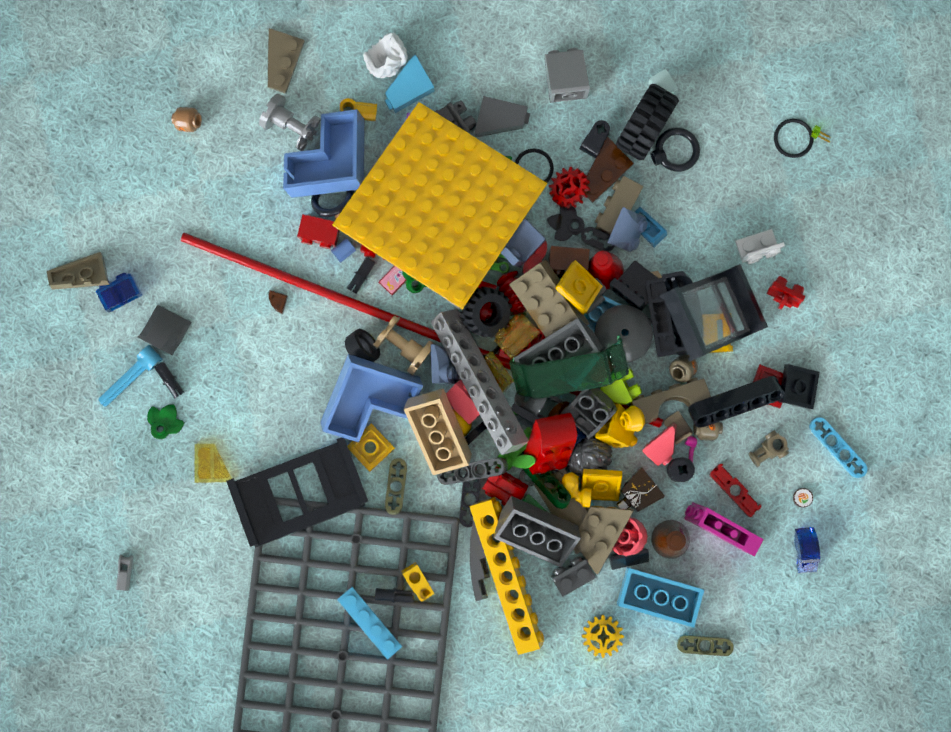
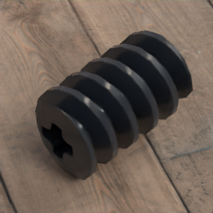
[667,457,695,482]

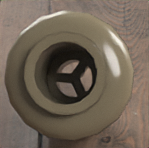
[669,354,698,382]
[693,422,723,441]

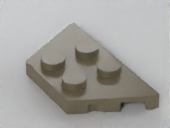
[577,505,634,575]

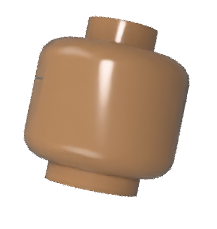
[172,107,202,132]

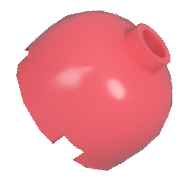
[612,517,648,556]

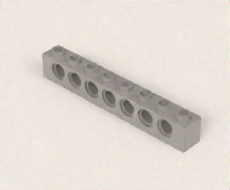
[431,309,529,455]

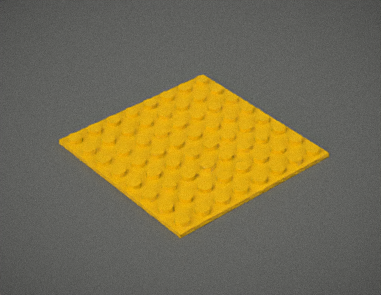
[332,102,548,310]

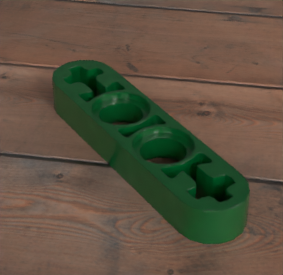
[519,450,571,509]

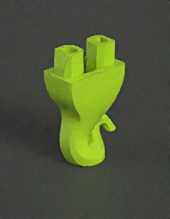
[581,367,642,405]

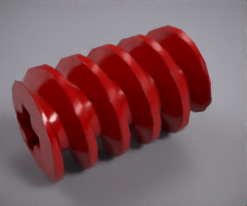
[497,271,526,315]

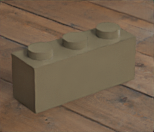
[595,176,644,235]

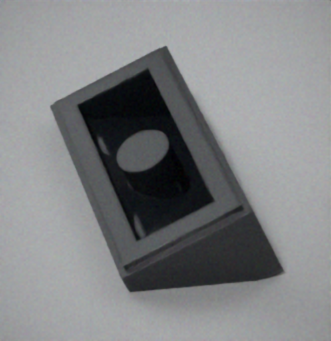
[609,548,649,570]

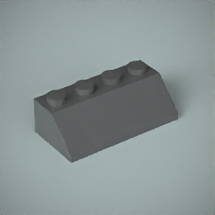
[513,317,603,391]
[493,496,581,567]

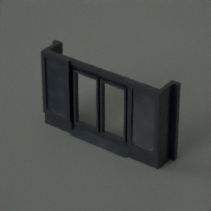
[226,437,368,547]

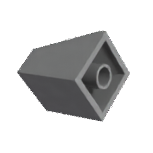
[544,48,590,103]

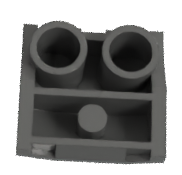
[138,305,192,355]
[560,383,617,439]

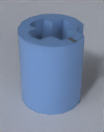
[331,238,356,263]

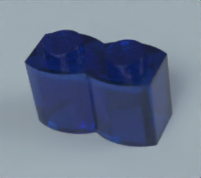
[96,273,143,313]

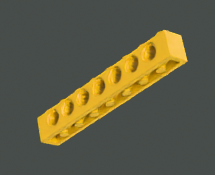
[469,497,545,655]

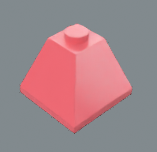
[642,422,677,466]

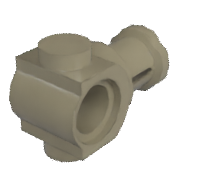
[748,430,789,467]

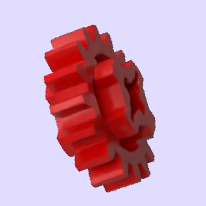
[549,167,590,209]

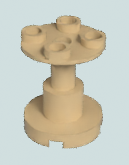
[373,316,434,375]

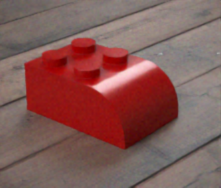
[524,413,577,474]

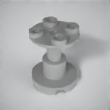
[259,93,321,151]

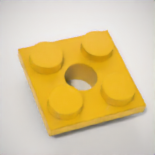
[347,423,395,472]

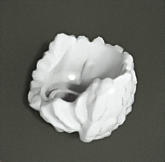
[363,32,408,78]

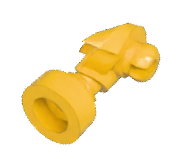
[562,472,592,508]

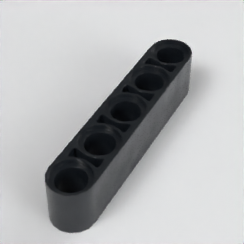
[688,376,785,428]

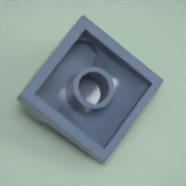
[607,207,648,252]
[431,344,460,385]

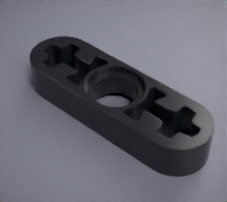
[459,473,481,527]

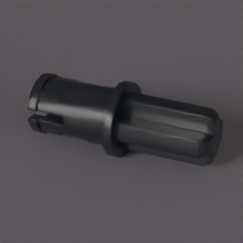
[347,257,375,294]
[154,362,185,399]
[375,588,414,603]

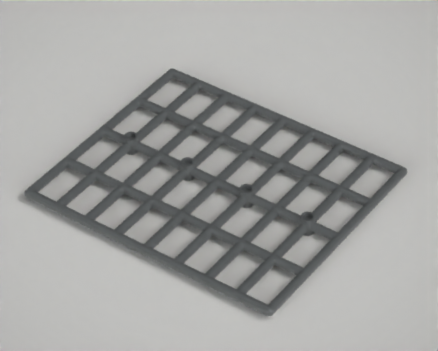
[232,497,460,732]

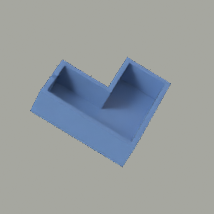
[283,109,365,198]
[320,354,423,442]

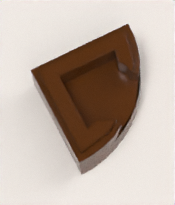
[269,290,288,314]

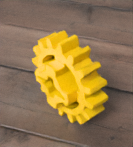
[581,615,624,658]

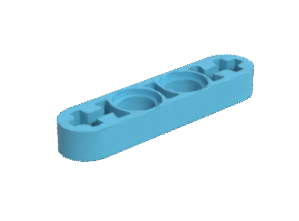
[809,417,867,478]

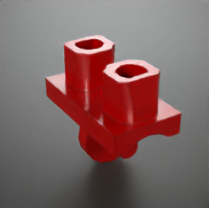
[766,276,805,310]

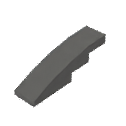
[470,520,490,601]

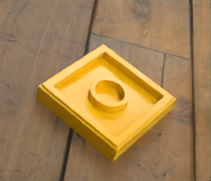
[555,260,603,315]
[580,469,622,501]

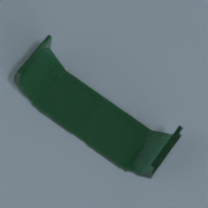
[509,335,629,399]

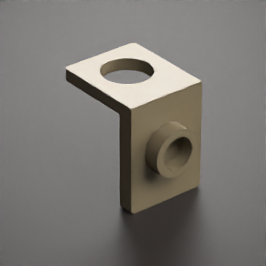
[663,411,693,445]

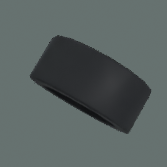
[344,329,381,362]

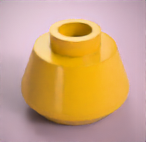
[620,405,645,432]

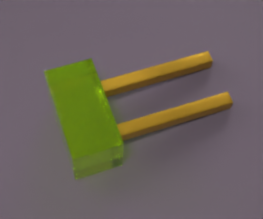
[811,125,831,143]

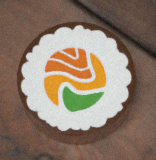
[793,488,813,507]

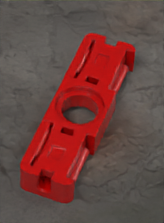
[709,464,762,517]

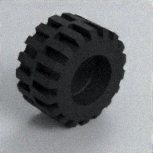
[459,286,513,338]

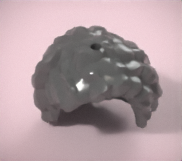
[567,435,613,479]

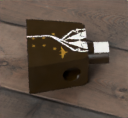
[616,467,665,512]

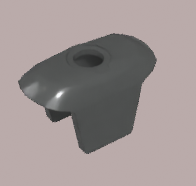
[514,385,562,419]

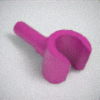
[685,436,697,462]

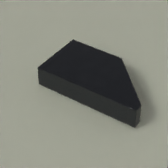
[465,421,487,445]

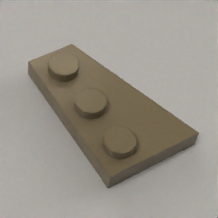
[268,28,305,94]
[46,252,110,290]

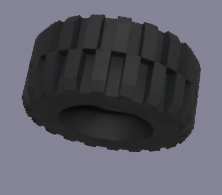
[616,84,679,160]

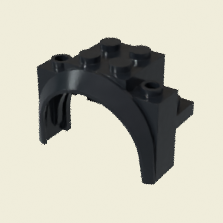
[645,271,703,358]

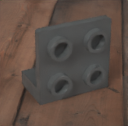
[551,556,596,597]

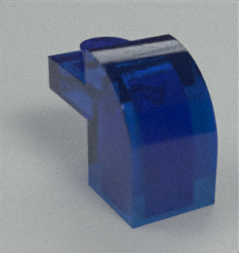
[794,527,820,573]

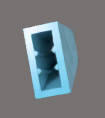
[384,55,435,113]

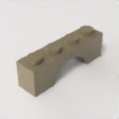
[629,378,711,424]

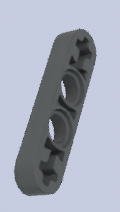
[437,457,508,485]

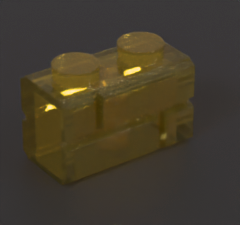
[494,314,540,359]

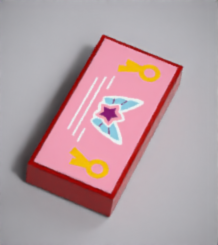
[378,266,406,296]

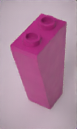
[684,502,764,556]

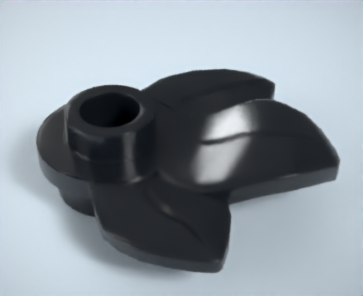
[547,205,585,241]

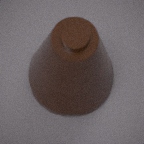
[651,520,690,559]

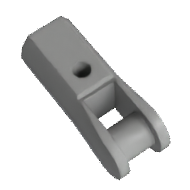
[116,554,133,591]

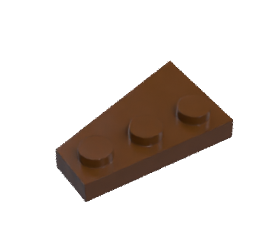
[585,137,634,203]

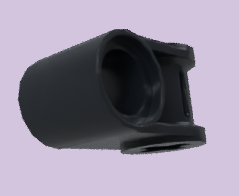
[579,120,610,159]

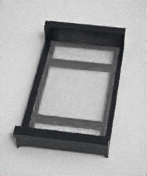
[659,264,768,361]

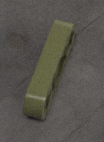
[385,458,407,515]
[676,635,734,656]

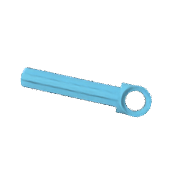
[98,345,163,407]

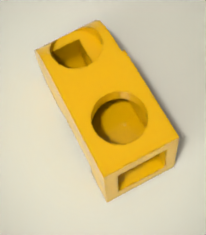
[401,562,435,602]

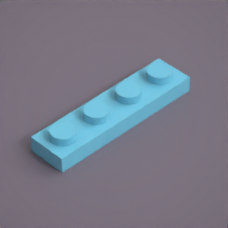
[337,586,402,660]

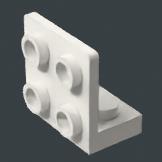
[735,229,785,264]

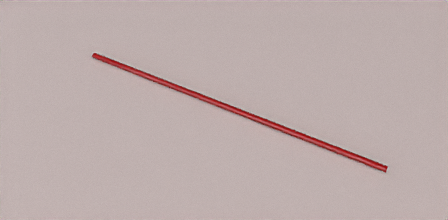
[180,233,663,428]

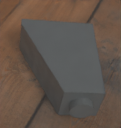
[475,96,530,137]

